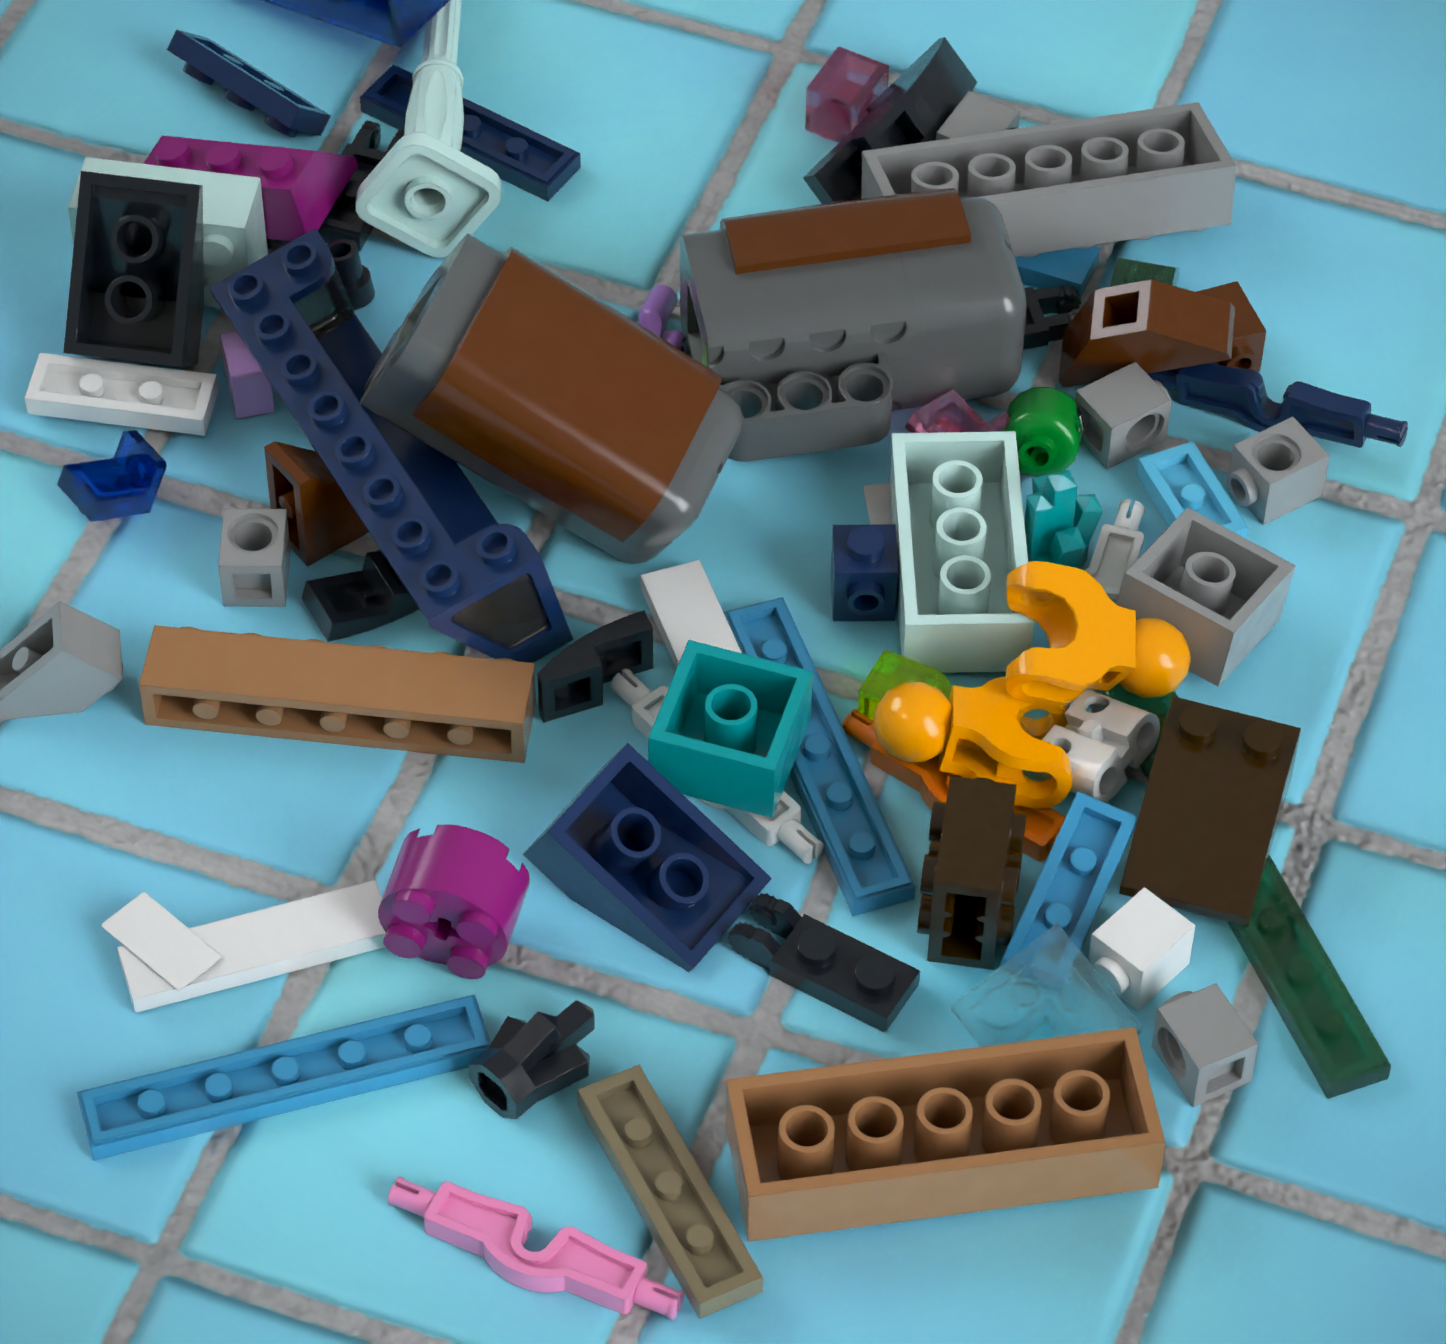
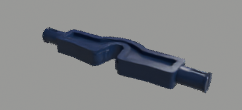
[1148,363,1408,448]

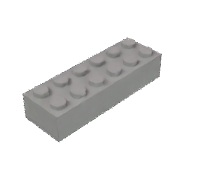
[861,102,1236,257]

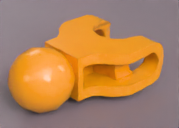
[1006,561,1191,708]
[873,676,1072,809]

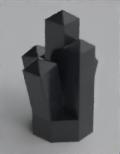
[468,1000,595,1119]

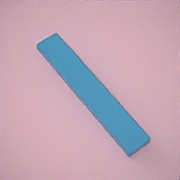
[724,597,916,916]
[77,994,491,1161]

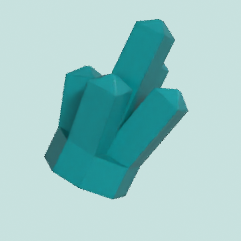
[1024,470,1103,569]

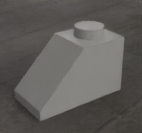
[0,601,123,720]

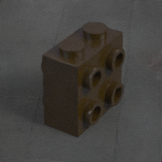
[917,776,1027,970]

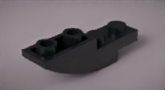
[803,37,977,204]

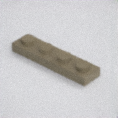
[577,1065,763,1319]

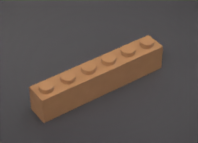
[139,625,536,763]

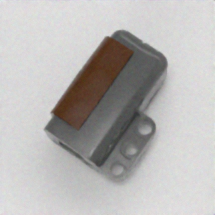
[680,188,1027,462]
[360,233,744,564]

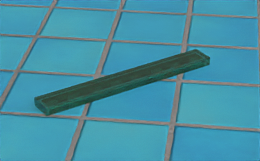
[1103,683,1391,1099]

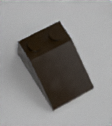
[1119,696,1301,927]

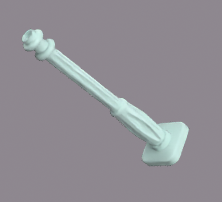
[355,0,501,258]

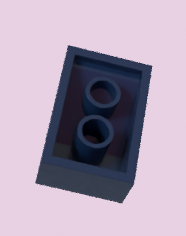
[523,743,772,972]

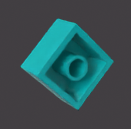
[648,640,813,818]

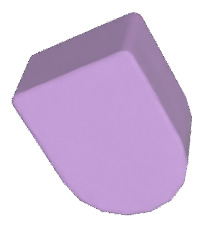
[219,331,275,419]

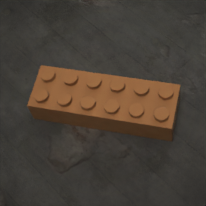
[725,1027,1166,1242]

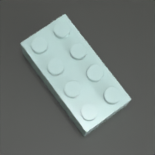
[889,431,1034,673]

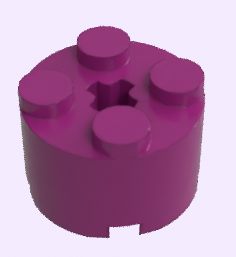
[378,824,530,979]

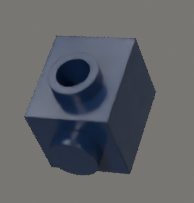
[830,524,898,621]

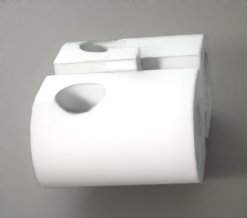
[1032,690,1160,803]

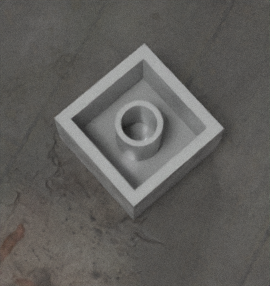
[1116,507,1296,687]

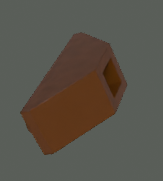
[1058,279,1235,388]

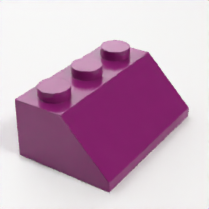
[143,136,358,241]

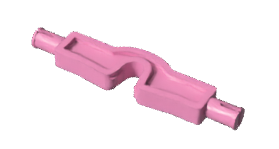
[388,1176,684,1320]

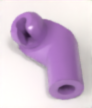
[638,285,685,352]

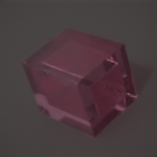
[805,46,889,142]

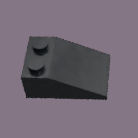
[63,171,204,367]

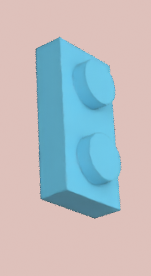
[1136,441,1248,539]

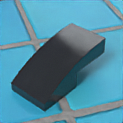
[301,550,419,642]
[537,610,653,723]

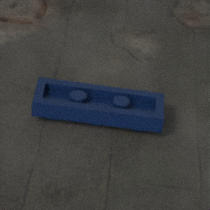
[167,30,331,137]

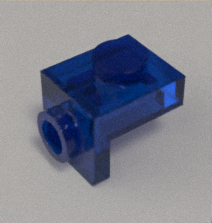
[57,430,167,522]

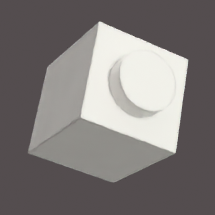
[1087,887,1196,1011]

